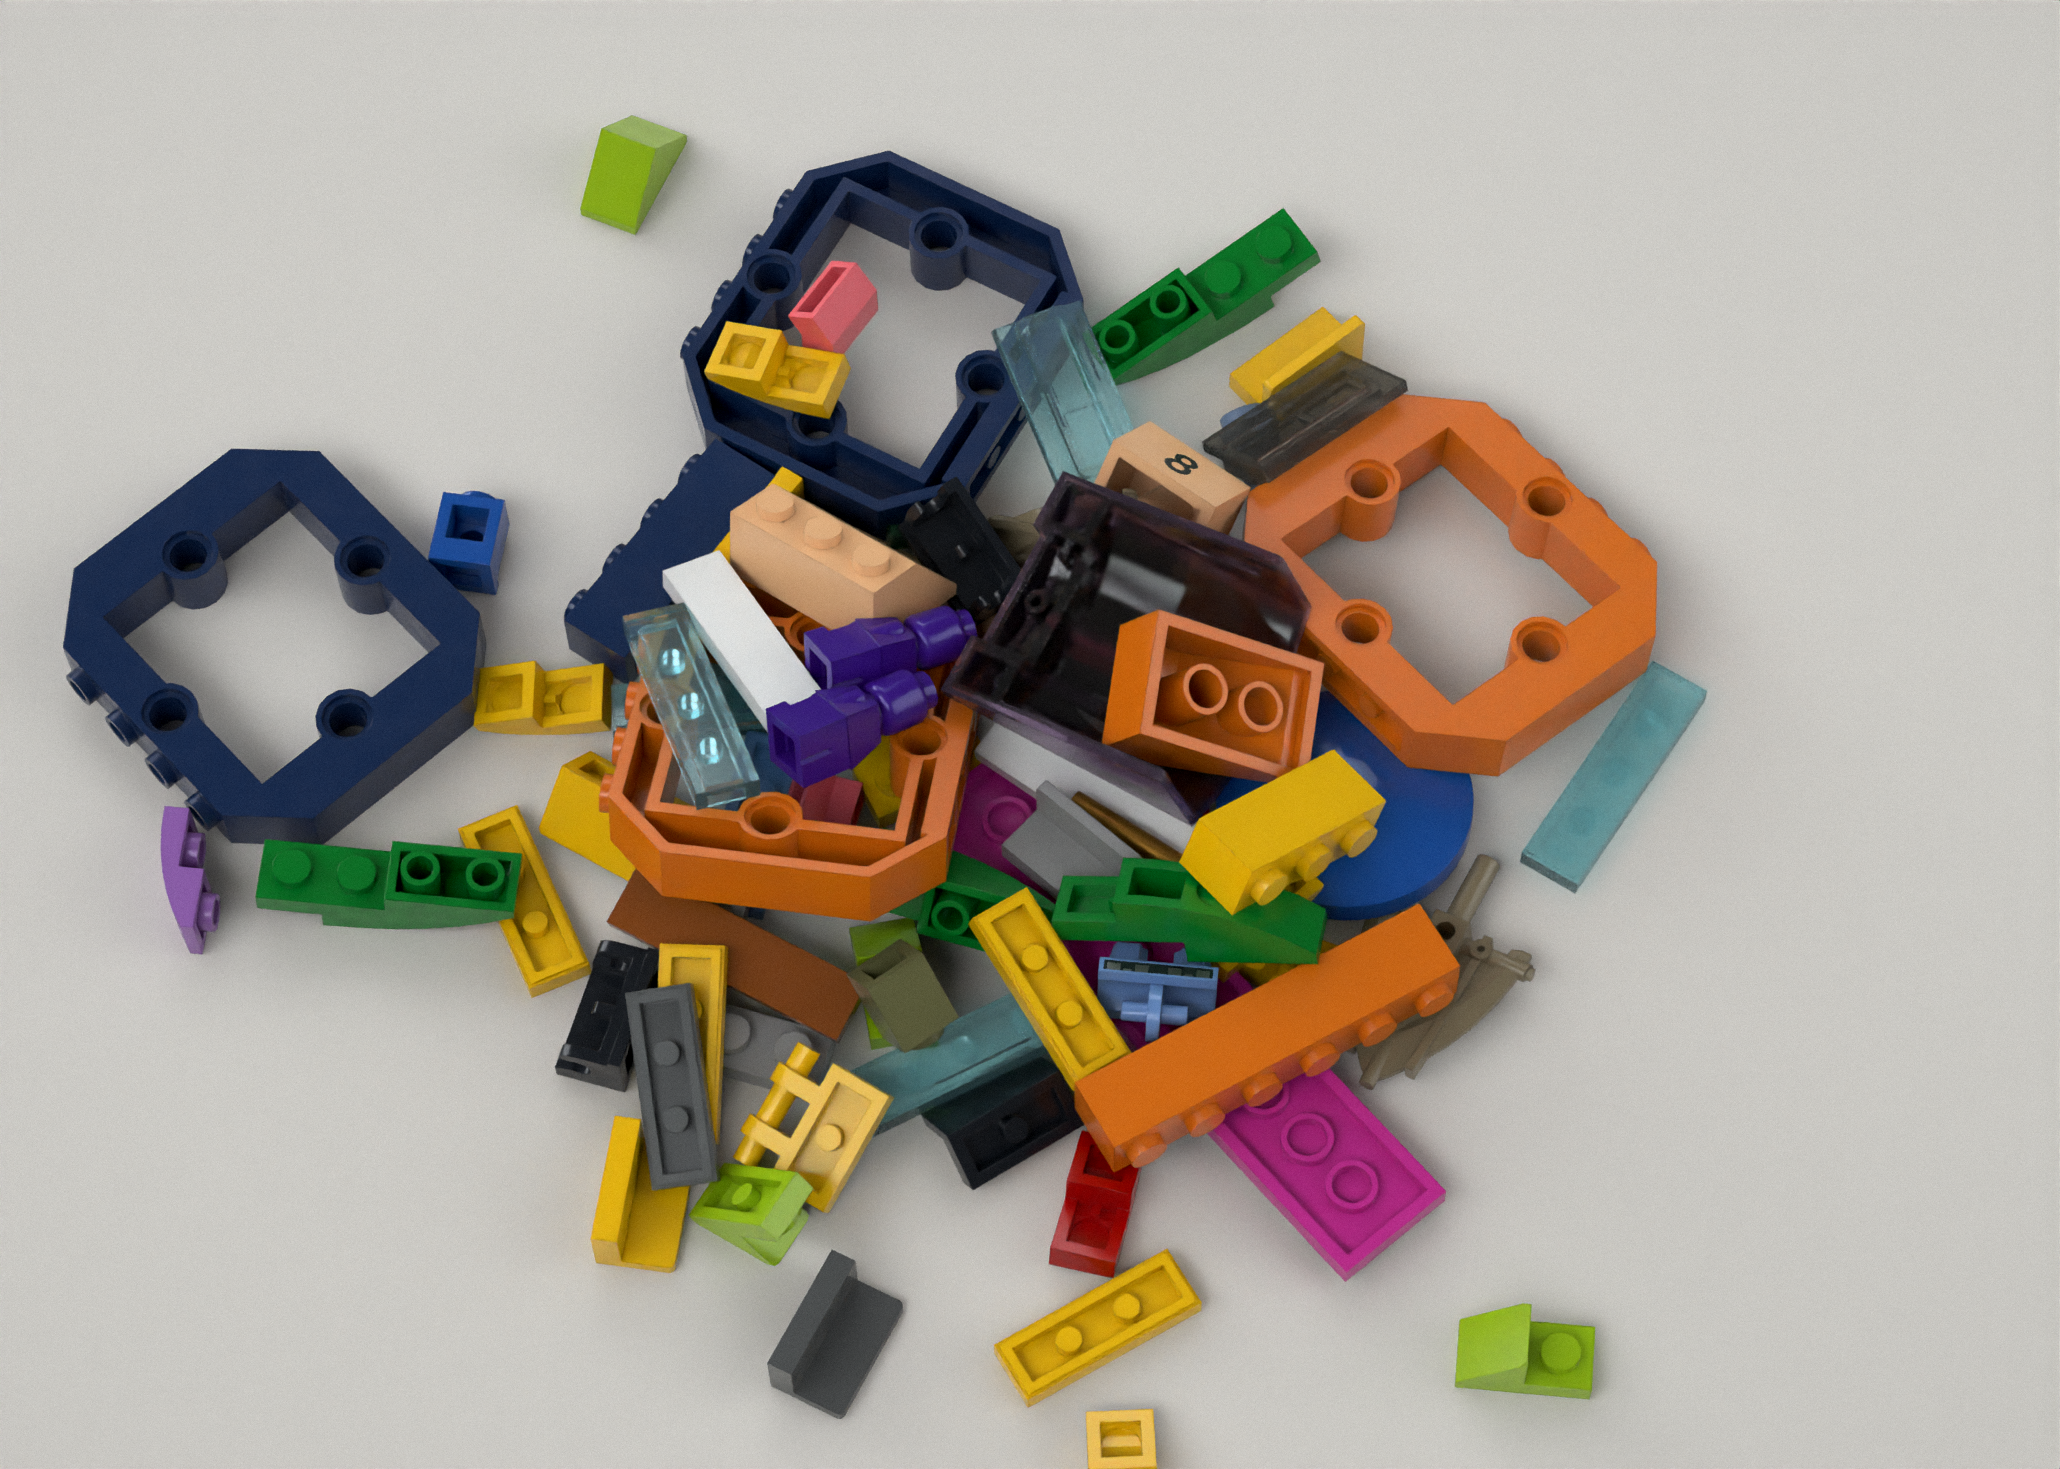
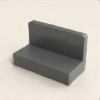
[767,1250,903,1419]

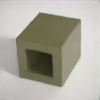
[846,939,959,1054]

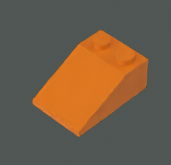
[1101,609,1324,783]

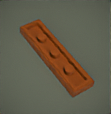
[607,868,861,1044]

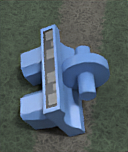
[1097,942,1219,1042]

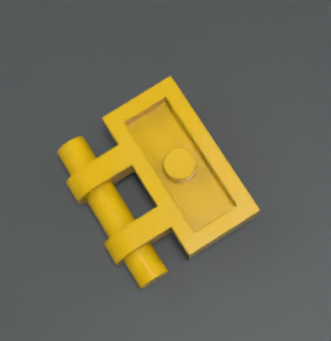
[733,1041,895,1213]

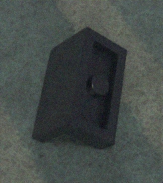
[921,1049,1084,1190]

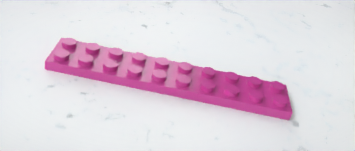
[953,763,1446,1282]

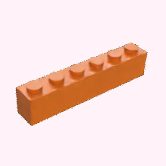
[1075,903,1460,1172]

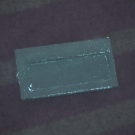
[991,300,1134,502]

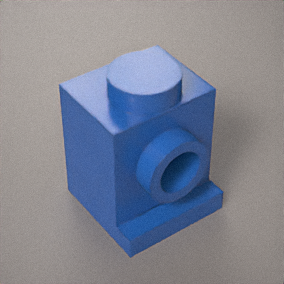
[428,491,510,595]

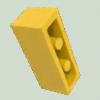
[1179,749,1386,915]

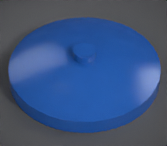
[1215,691,1474,921]

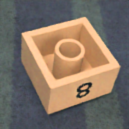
[1068,421,1251,609]

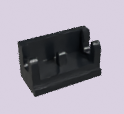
[897,476,1028,626]
[555,940,659,1093]

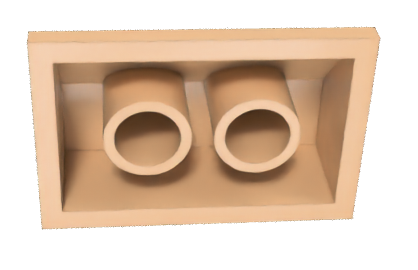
[730,483,957,630]

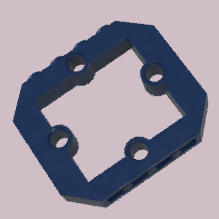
[680,151,1084,541]
[63,448,486,845]

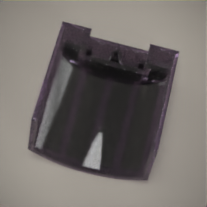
[941,471,1312,827]

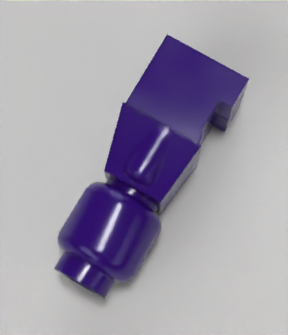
[804,606,977,690]
[766,669,938,788]

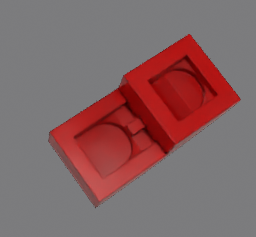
[1049,1130,1142,1278]

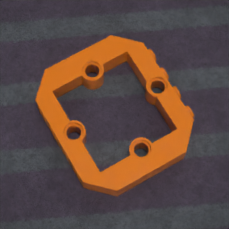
[1237,394,1657,777]
[599,577,986,922]

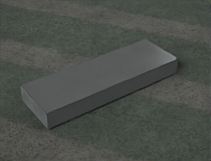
[625,983,721,1191]

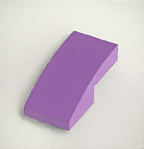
[160,806,221,954]

